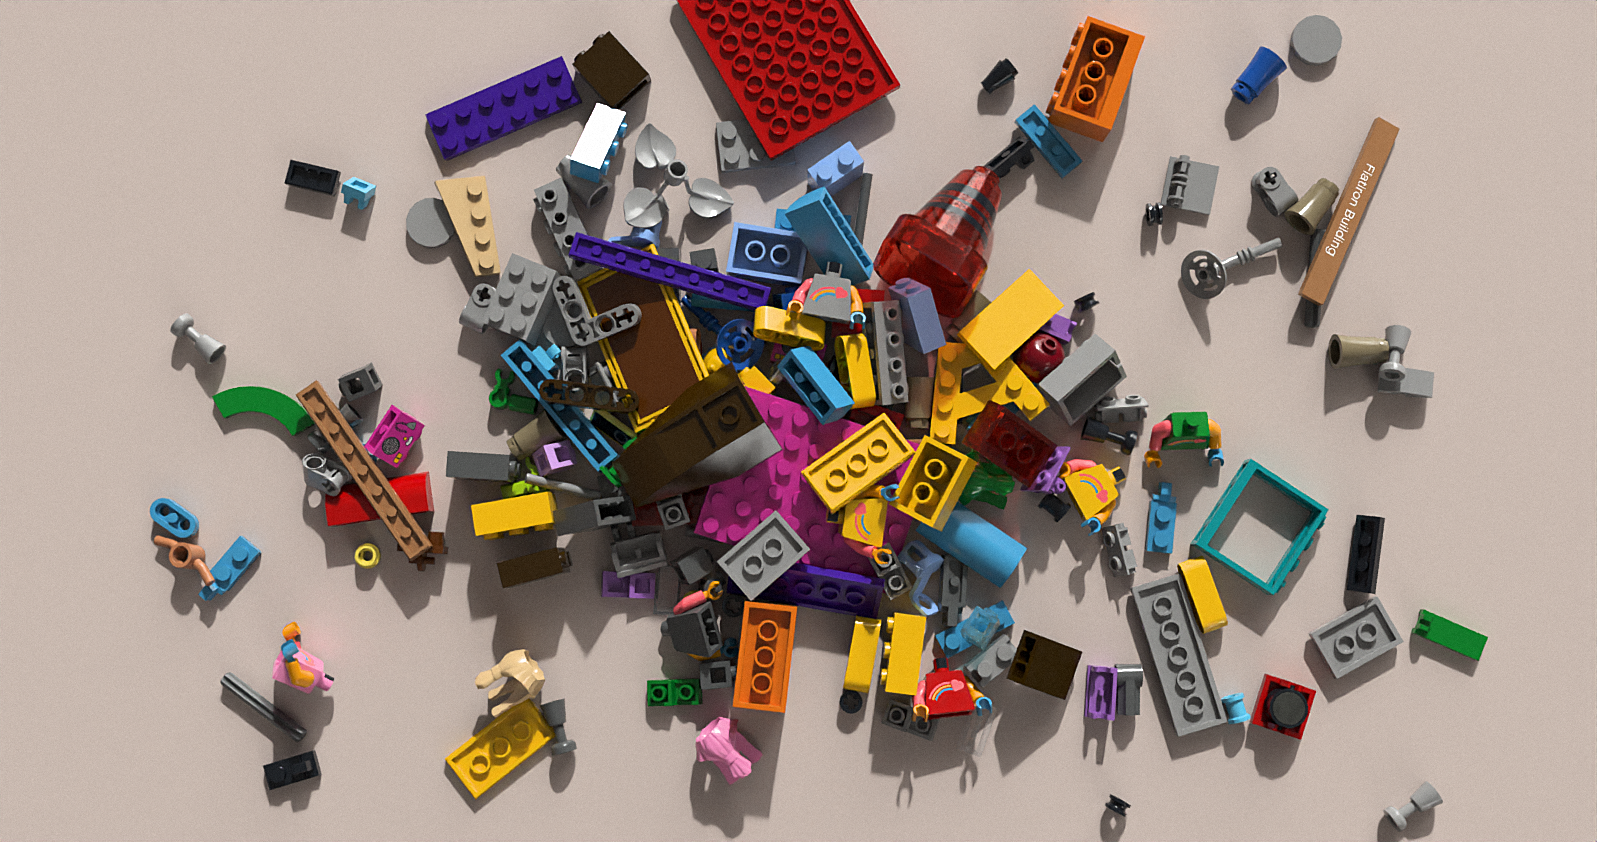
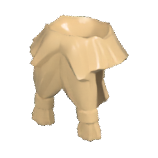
[475,649,545,718]

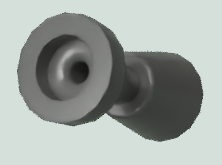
[307,402,363,454]
[540,698,577,755]

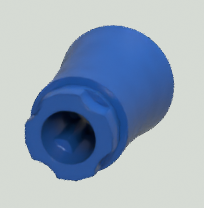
[1231,46,1287,105]

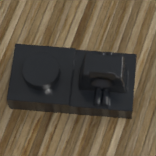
[982,136,1035,179]
[263,750,322,790]

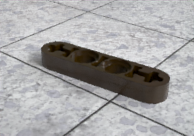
[539,379,639,414]

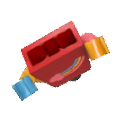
[912,658,992,722]

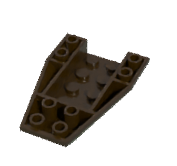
[611,362,783,508]

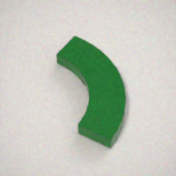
[212,386,315,436]

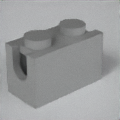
[964,634,1017,687]

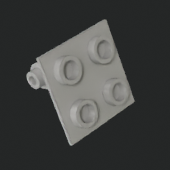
[1161,155,1219,215]

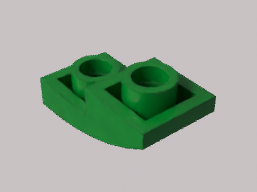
[647,678,703,706]

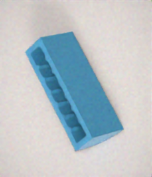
[785,186,874,286]
[915,502,1027,588]

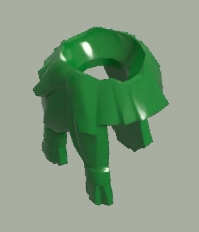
[958,450,1015,510]

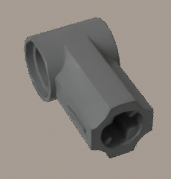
[1114,664,1143,716]

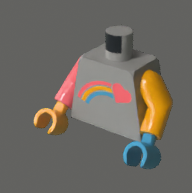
[786,262,866,329]

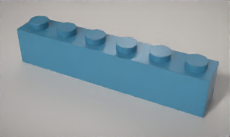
[501,339,619,473]

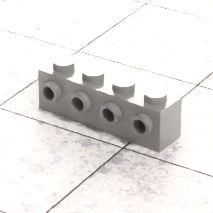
[533,178,603,282]
[862,300,909,405]

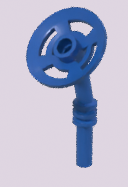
[681,295,764,370]

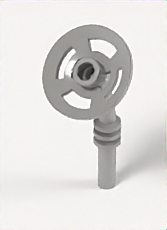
[1181,238,1282,299]

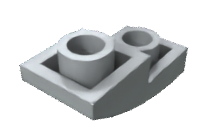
[1378,368,1434,398]
[656,495,690,530]
[867,543,913,600]
[881,699,940,741]

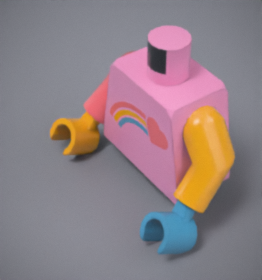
[272,622,334,694]

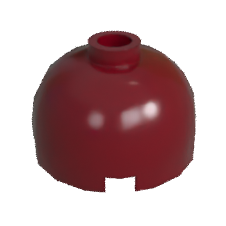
[1012,333,1065,384]

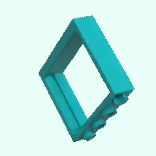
[1190,459,1329,595]

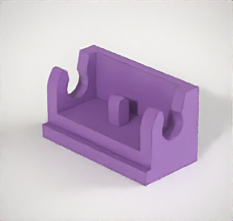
[1035,314,1077,345]
[1084,665,1118,721]

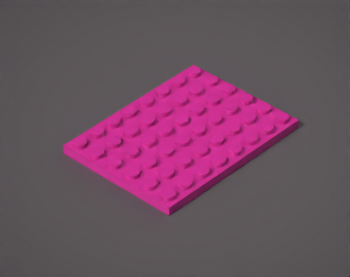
[693,386,920,594]

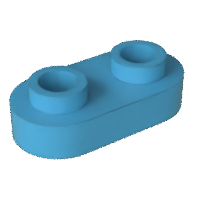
[150,498,199,538]

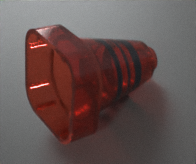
[873,166,1002,318]

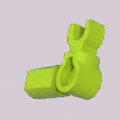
[501,457,550,499]

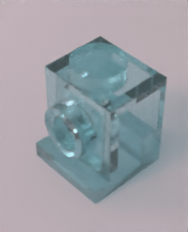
[960,606,1000,651]

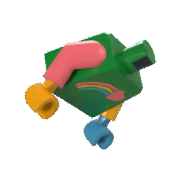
[1144,412,1224,468]

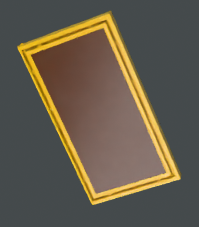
[577,244,709,434]

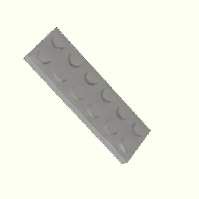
[1130,573,1227,737]

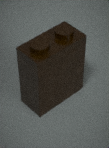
[572,31,651,110]
[496,547,573,588]
[1006,630,1082,700]

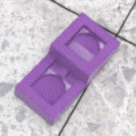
[601,571,655,599]

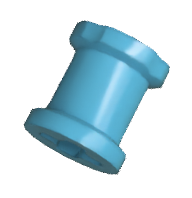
[1221,693,1251,724]

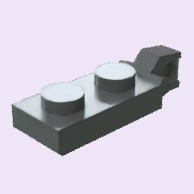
[938,555,968,627]

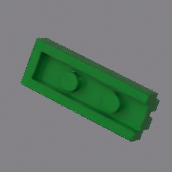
[1411,609,1488,661]

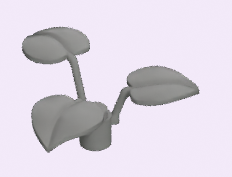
[623,123,734,228]

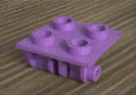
[1020,446,1071,494]

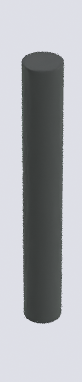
[854,173,873,246]

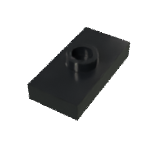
[284,160,341,196]

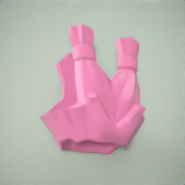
[695,717,762,785]

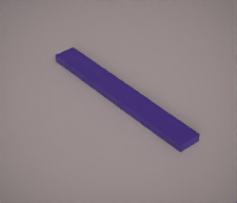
[568,232,771,311]

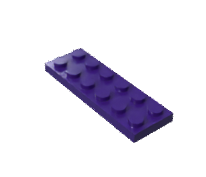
[425,56,582,161]
[726,563,885,619]

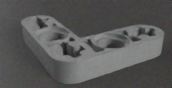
[552,276,642,346]

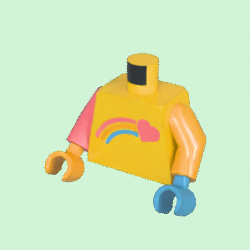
[1058,459,1126,536]
[826,484,899,564]

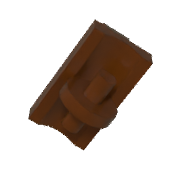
[397,531,449,572]

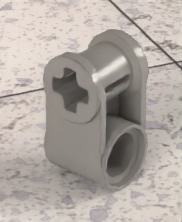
[1252,167,1298,217]
[459,283,496,334]
[561,345,589,395]
[302,453,353,496]

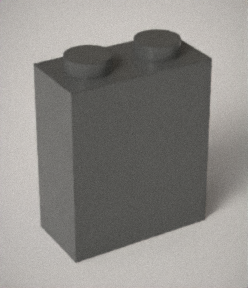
[446,451,522,483]
[553,495,636,536]

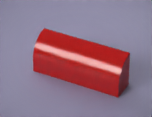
[325,471,434,527]

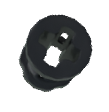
[1037,493,1071,523]

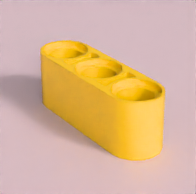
[753,306,826,351]
[834,334,876,409]
[1177,555,1228,634]
[843,615,881,693]

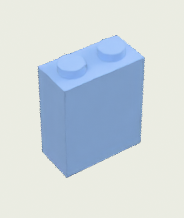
[807,141,864,197]
[888,278,946,354]

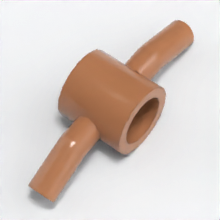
[154,535,215,586]

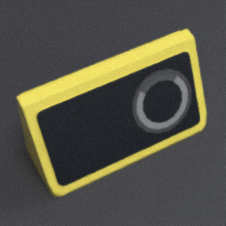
[590,410,639,447]

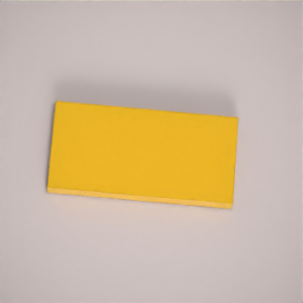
[957,269,1064,372]
[801,413,915,514]
[445,698,555,800]

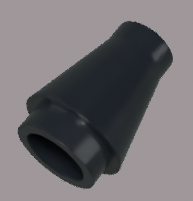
[981,58,1018,94]

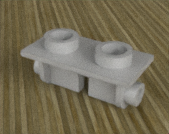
[588,361,623,414]
[1094,395,1149,424]
[1101,523,1137,577]

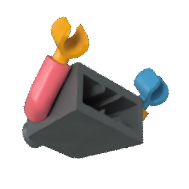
[660,581,738,661]

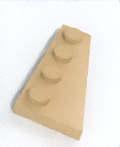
[434,176,501,277]

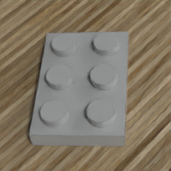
[716,119,796,173]
[717,510,810,601]
[1308,596,1404,679]

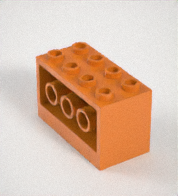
[1045,16,1145,142]
[733,600,798,713]

